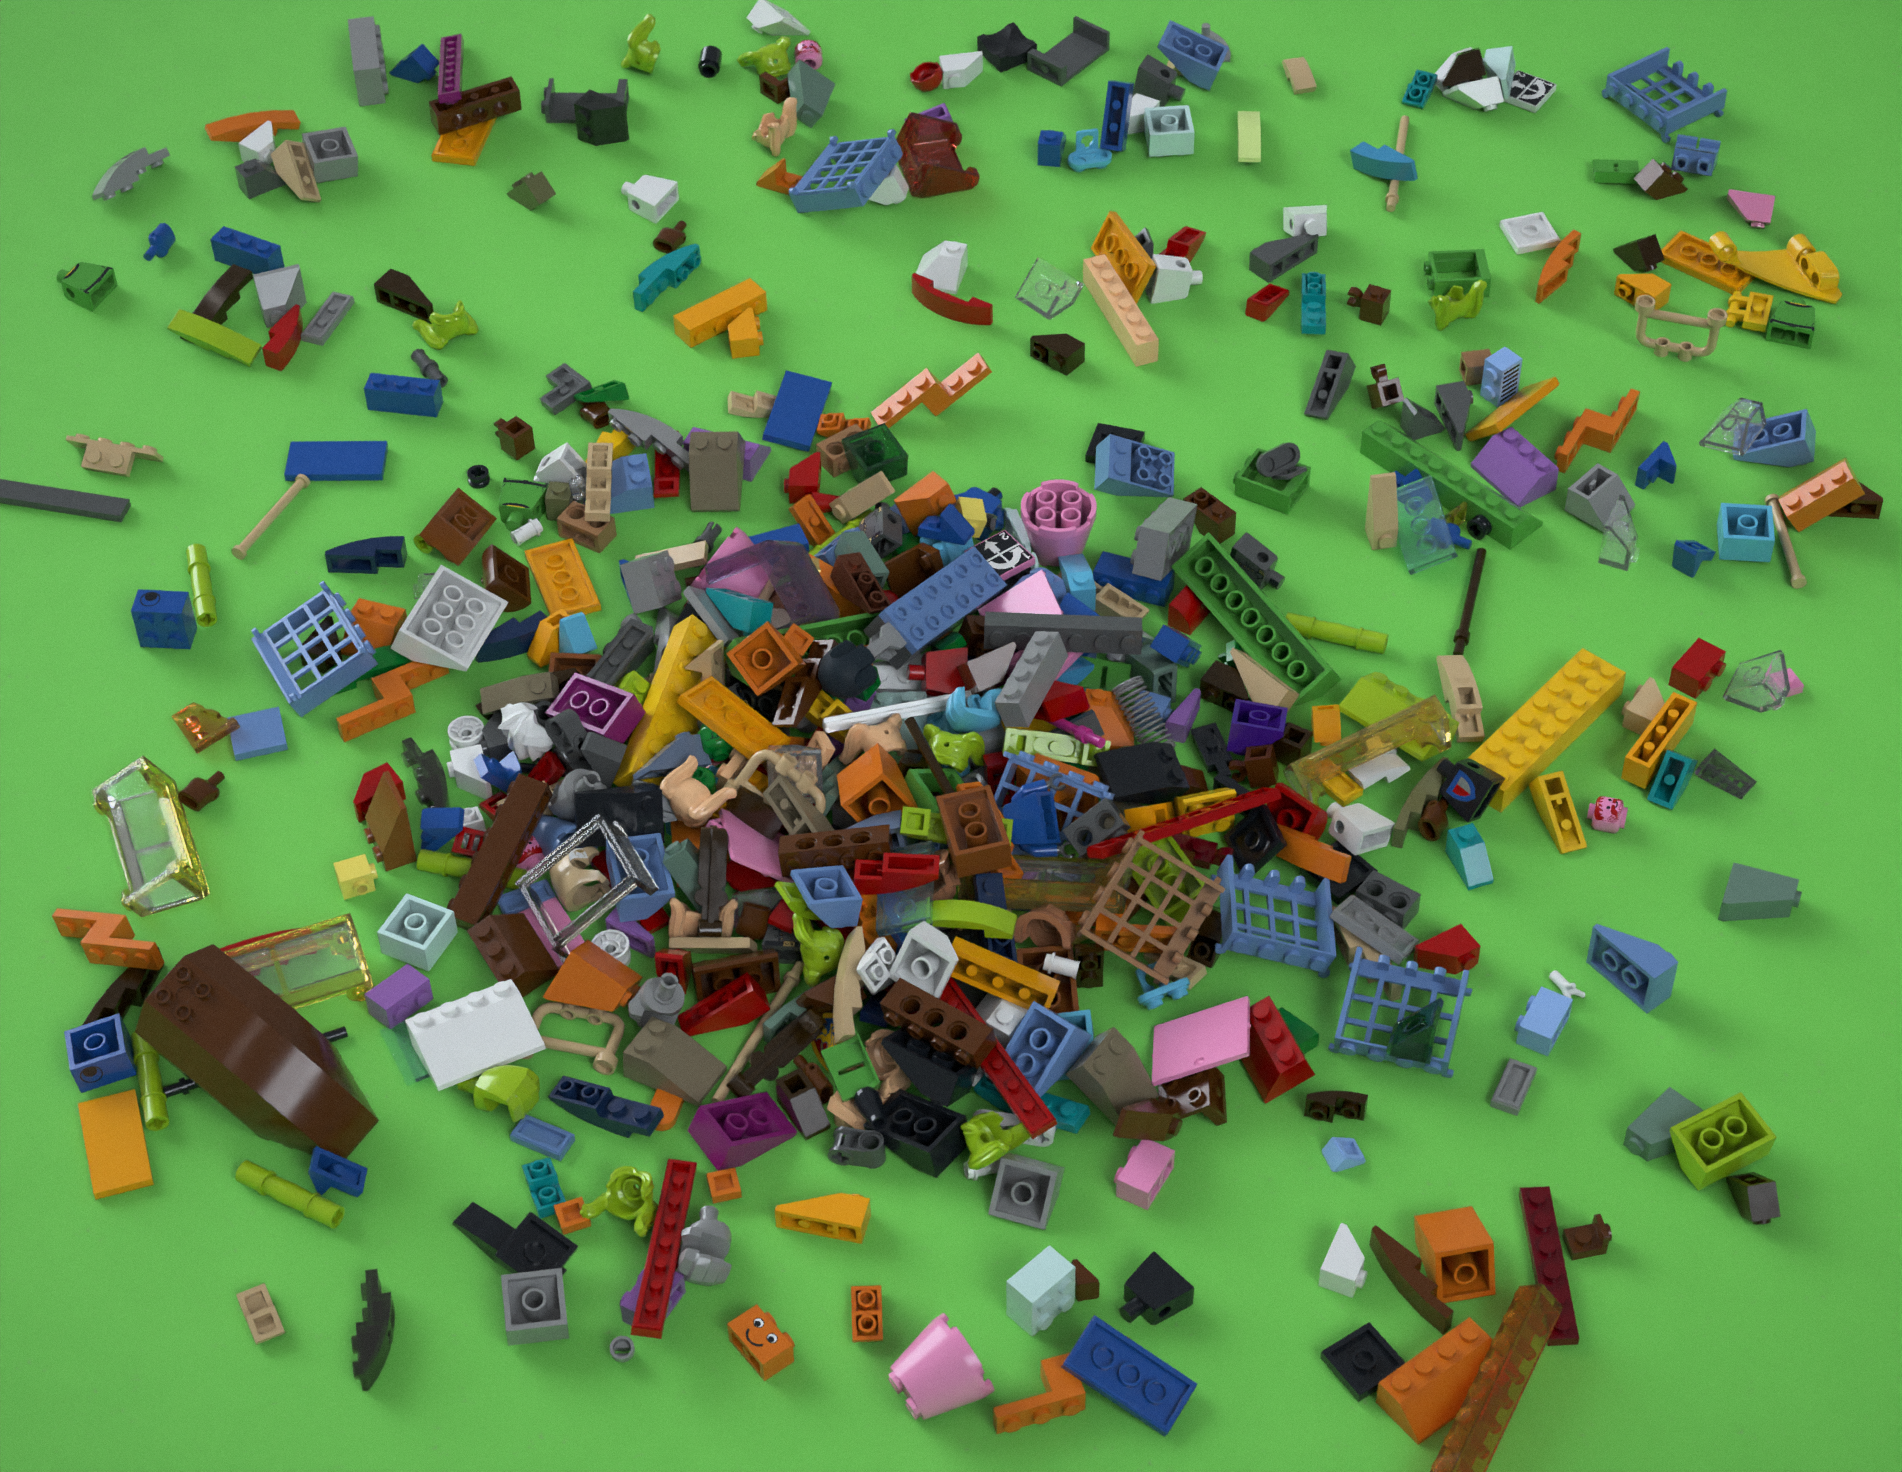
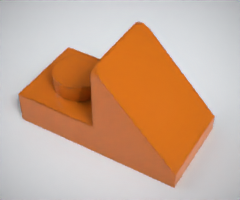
[756,158,803,195]
[789,494,835,547]

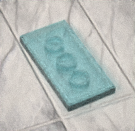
[1397,475,1458,575]
[876,840,935,937]

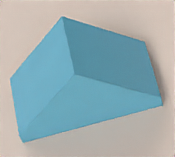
[559,612,597,654]

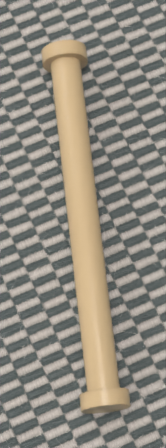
[231,474,310,560]
[1764,494,1807,589]

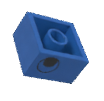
[131,589,197,649]
[64,1013,137,1093]

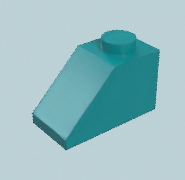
[1647,750,1698,810]
[1445,823,1494,890]

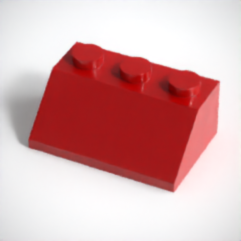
[1241,996,1315,1104]

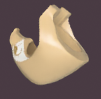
[549,846,614,912]

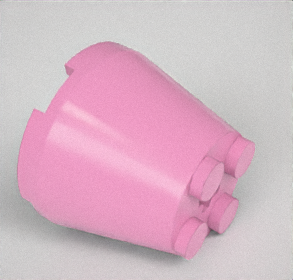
[1021,479,1097,566]
[690,527,774,598]
[888,1313,995,1420]

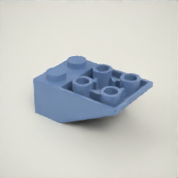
[1094,434,1175,497]

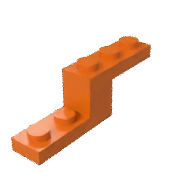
[870,353,992,432]
[1554,389,1640,473]
[336,661,450,742]
[1043,896,1177,953]
[52,908,165,970]
[993,1336,1129,1434]

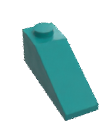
[706,588,773,636]

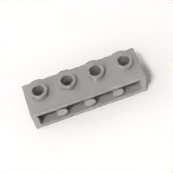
[995,631,1068,727]

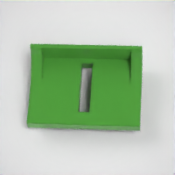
[1592,159,1639,184]
[1077,656,1131,700]
[821,1033,880,1102]

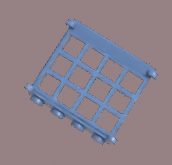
[1602,47,1727,143]
[789,129,903,213]
[251,580,378,717]
[994,750,1115,885]
[1210,854,1336,978]
[1329,947,1472,1078]

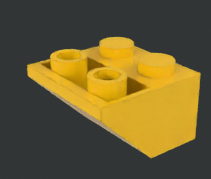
[1174,787,1236,837]

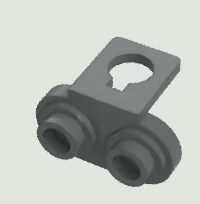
[1256,442,1307,480]

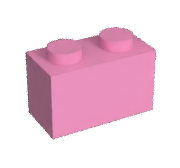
[1114,1140,1175,1210]

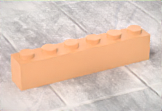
[1083,254,1159,367]

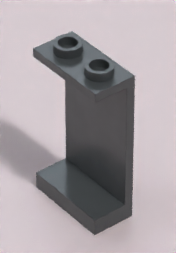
[1027,16,1110,86]
[541,78,629,123]

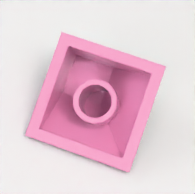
[1727,189,1775,229]

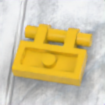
[1725,291,1773,332]

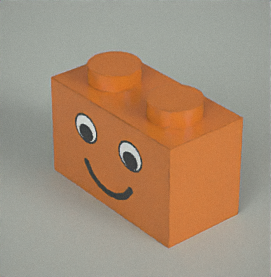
[727,1304,795,1381]

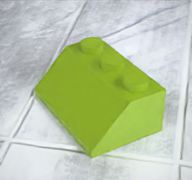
[1669,1092,1777,1191]

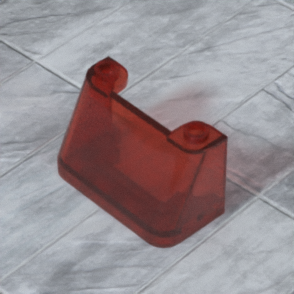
[896,112,980,198]

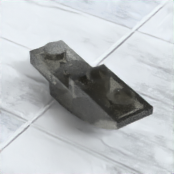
[401,737,451,808]
[351,1269,395,1391]

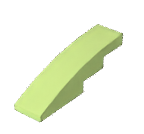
[1237,111,1261,162]

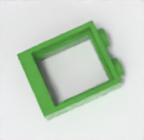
[1424,249,1491,297]
[1233,448,1311,515]
[905,768,964,813]

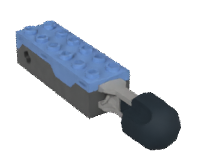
[818,546,1007,699]

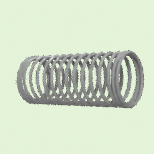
[1112,676,1177,748]

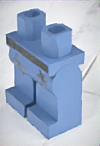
[1671,134,1721,176]

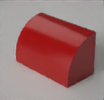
[1168,585,1211,636]

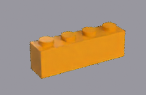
[673,278,767,348]
[1621,692,1697,789]
[951,936,1060,1010]

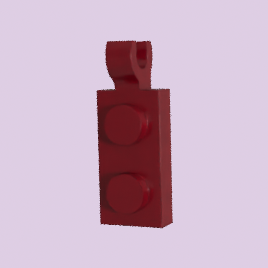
[1172,833,1234,870]

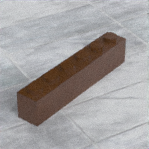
[447,773,553,930]

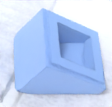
[1322,1137,1366,1172]

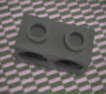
[1062,798,1131,860]
[1356,870,1421,929]

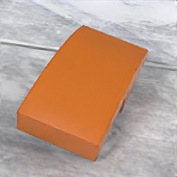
[817,412,872,438]
[851,1285,883,1342]

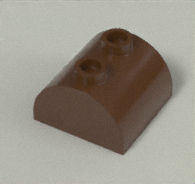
[481,544,531,612]

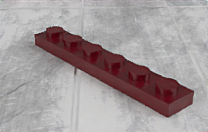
[1519,1186,1579,1346]

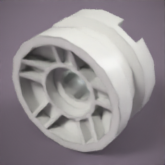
[447,716,484,750]
[591,929,631,966]

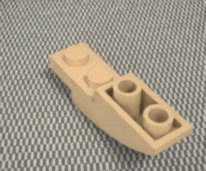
[1436,655,1485,742]

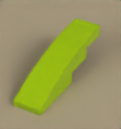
[167,309,262,367]

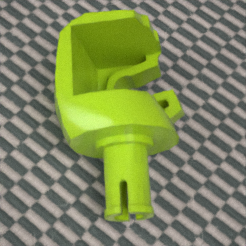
[457,1065,540,1122]

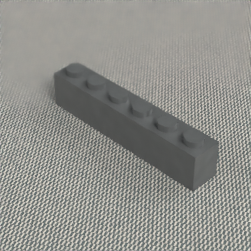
[984,612,1143,655]

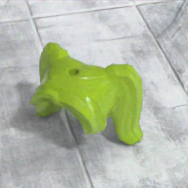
[621,14,661,74]
[737,36,791,78]
[1428,279,1487,331]
[412,300,479,350]
[923,724,985,773]
[792,913,844,988]
[961,1111,1030,1170]
[580,1166,658,1237]

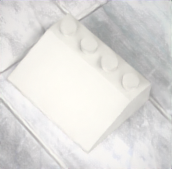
[390,565,508,671]
[405,979,546,1091]

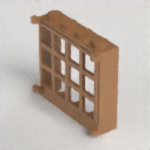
[1076,830,1226,985]

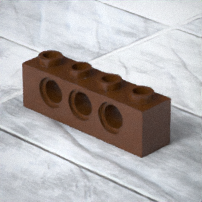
[429,76,522,135]
[778,824,893,877]
[880,978,997,1069]

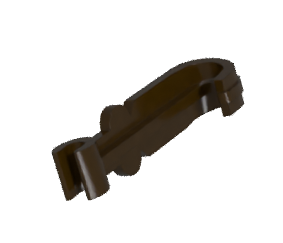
[694,825,728,937]
[726,1006,828,1098]

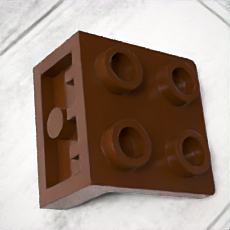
[884,542,944,598]
[1158,1067,1227,1126]

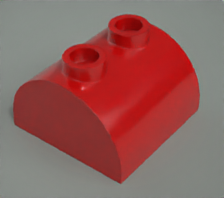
[1267,782,1328,841]

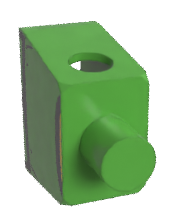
[57,262,118,312]
[1766,298,1815,349]
[499,477,549,531]

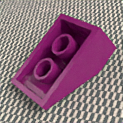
[545,672,646,744]
[687,1092,798,1171]

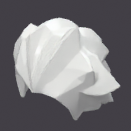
[498,702,554,761]

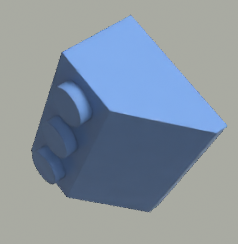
[606,833,675,922]

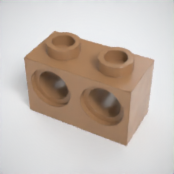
[816,424,874,477]
[557,501,617,553]

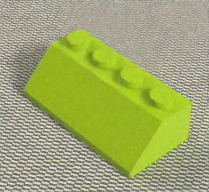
[1339,672,1459,762]

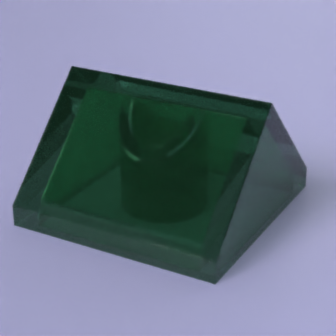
[1386,998,1444,1064]

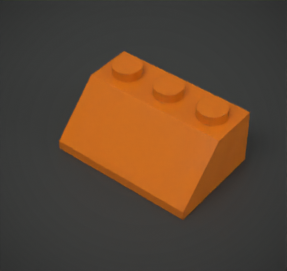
[1778,457,1865,533]

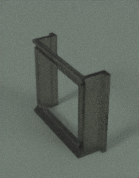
[515,813,659,963]

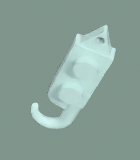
[1003,508,1039,570]

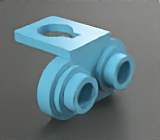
[1068,128,1112,172]
[1135,962,1190,1010]

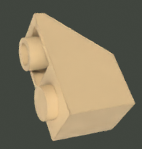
[1621,677,1665,735]

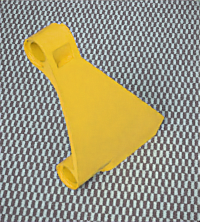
[1709,231,1842,304]

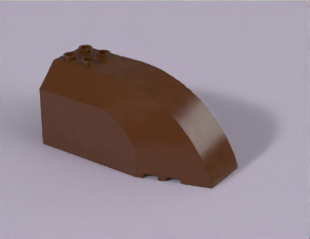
[135,944,379,1159]

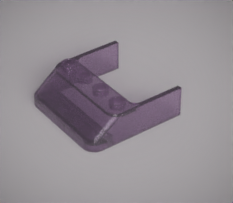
[705,540,839,630]

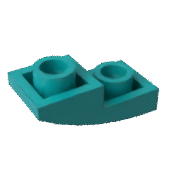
[1402,70,1438,109]
[522,1157,566,1219]

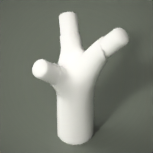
[1549,970,1585,1010]

